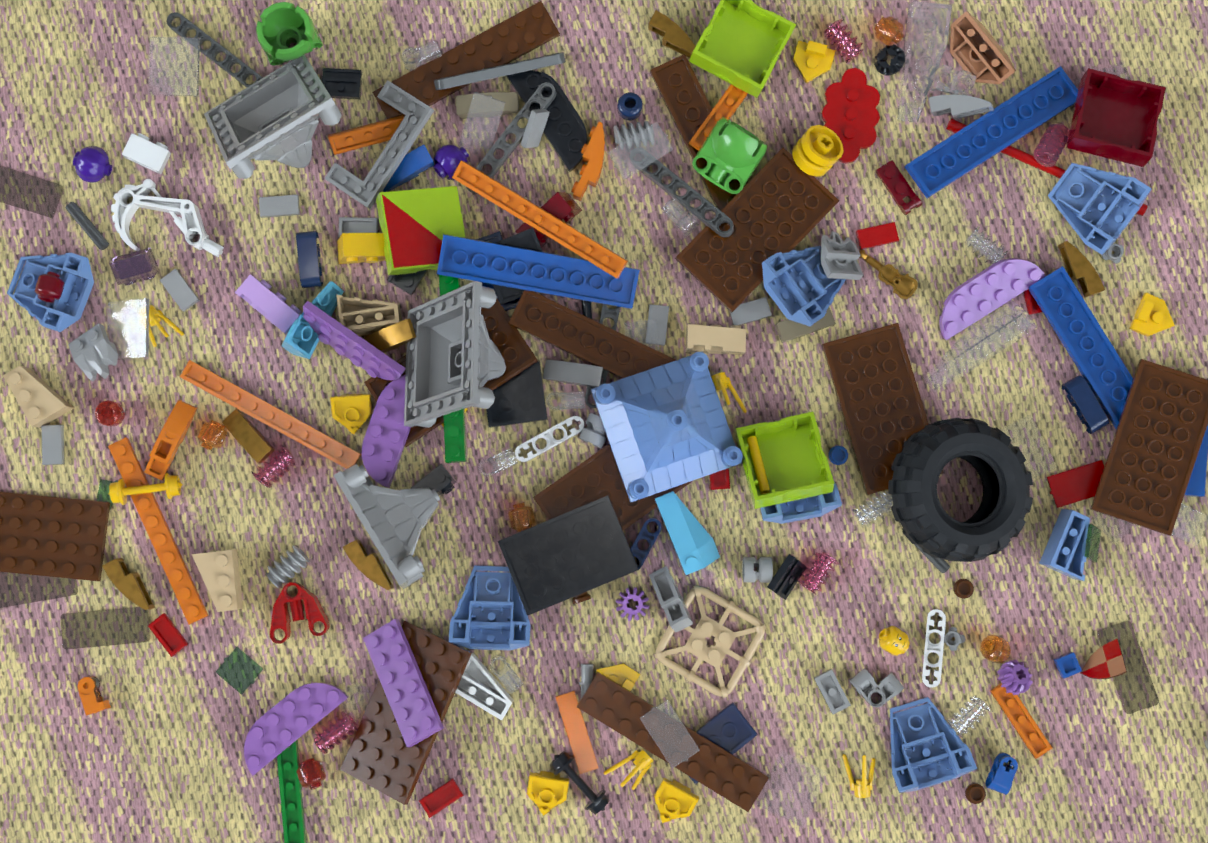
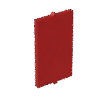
[1046,460,1104,508]

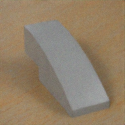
[929,94,994,119]
[543,359,603,388]
[649,566,693,632]

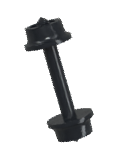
[550,751,610,815]

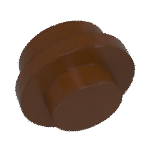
[953,579,974,599]
[965,783,986,804]

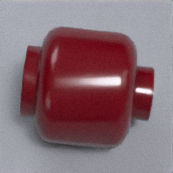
[35,272,65,303]

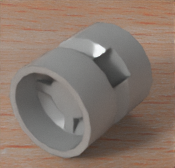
[579,413,606,449]
[742,557,773,583]

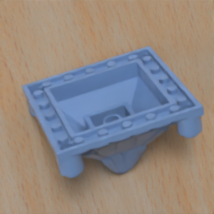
[591,351,743,503]

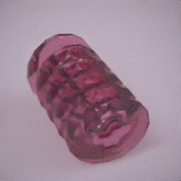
[824,18,863,63]
[1034,124,1070,167]
[251,444,296,488]
[798,551,839,595]
[314,711,359,754]

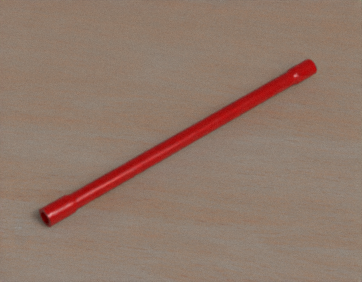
[946,118,1148,216]

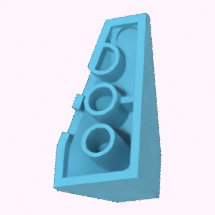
[281,281,344,359]
[655,491,720,575]

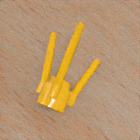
[140,305,184,347]
[711,372,747,413]
[604,749,654,790]
[842,754,875,798]

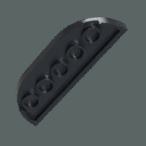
[507,70,587,172]

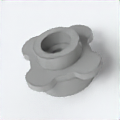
[1102,244,1124,264]
[944,627,966,651]

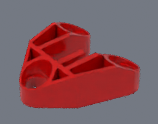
[270,582,330,644]

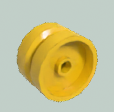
[792,125,843,177]

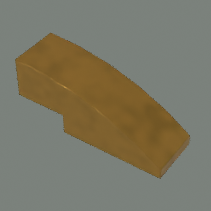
[648,10,696,58]
[1058,241,1105,298]
[363,319,416,353]
[222,408,275,464]
[342,539,394,590]
[102,558,155,610]

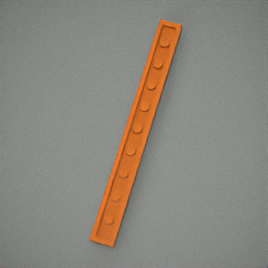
[452,160,628,278]
[180,360,362,469]
[108,437,208,625]

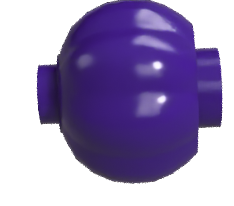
[433,145,469,180]
[73,146,112,183]

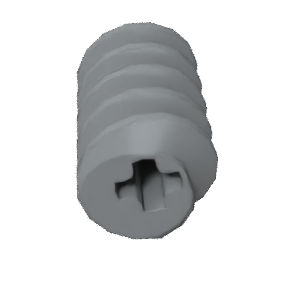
[613,121,654,150]
[266,545,310,589]

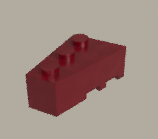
[515,192,582,248]

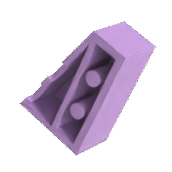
[235,274,302,335]

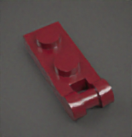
[875,160,922,215]

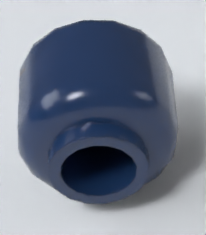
[617,92,643,121]

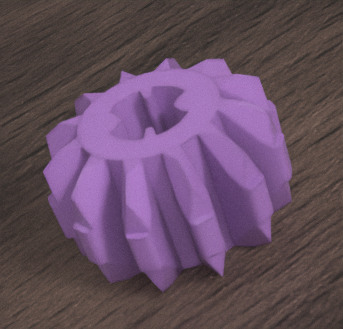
[616,587,649,621]
[997,660,1033,695]

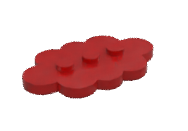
[821,68,880,164]

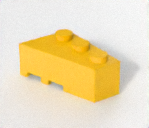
[337,233,386,264]

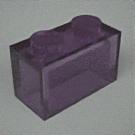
[109,247,159,286]

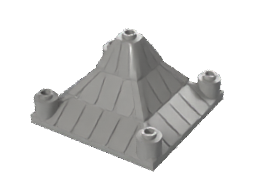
[204,55,342,179]
[404,281,506,428]
[333,464,440,589]

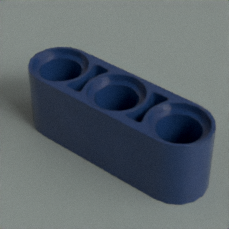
[296,231,323,288]
[1061,375,1109,434]
[631,518,662,569]

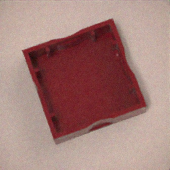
[1066,68,1166,167]

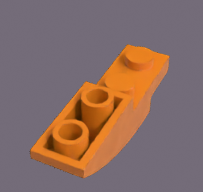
[571,122,605,202]
[144,399,197,480]

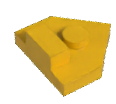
[793,40,836,83]
[1129,293,1175,337]
[330,393,372,435]
[596,663,640,691]
[527,771,570,816]
[654,778,699,823]

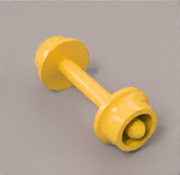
[108,473,183,505]

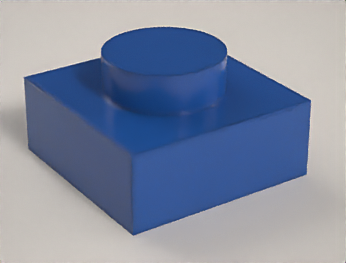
[1053,652,1082,679]

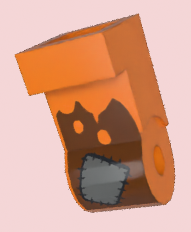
[77,676,111,716]

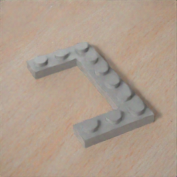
[324,80,434,210]

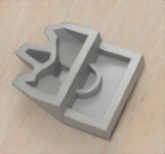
[821,231,863,280]
[68,323,118,382]

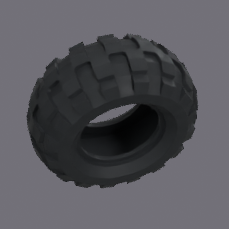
[888,418,1033,562]

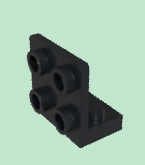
[410,464,456,502]

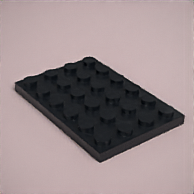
[498,496,639,616]

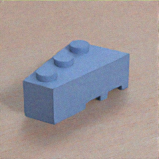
[1039,509,1090,581]

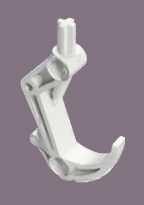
[111,179,224,257]

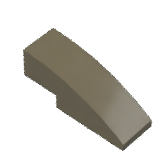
[456,92,519,119]
[775,307,836,343]

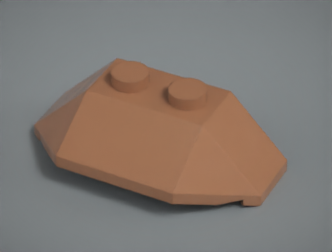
[950,11,1016,85]

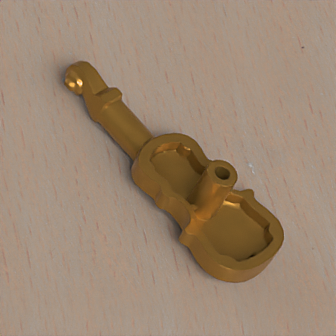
[859,249,918,299]

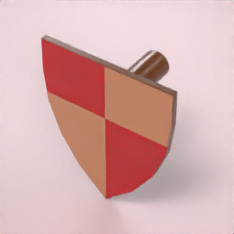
[1080,639,1127,680]

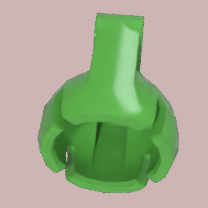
[256,2,323,66]
[692,117,768,194]

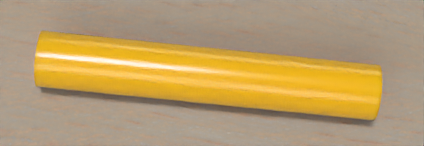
[747,436,770,494]

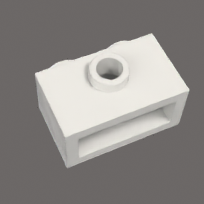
[122,133,171,174]

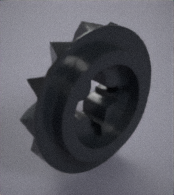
[874,44,905,76]

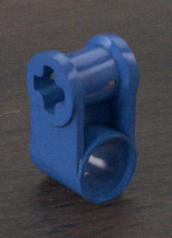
[985,753,1018,795]

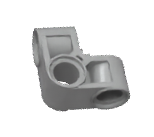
[849,668,904,707]

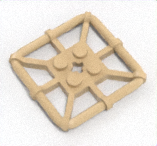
[654,585,766,698]

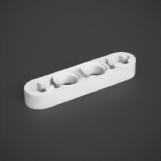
[515,416,584,462]
[922,609,946,688]

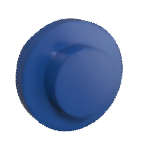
[828,445,848,465]

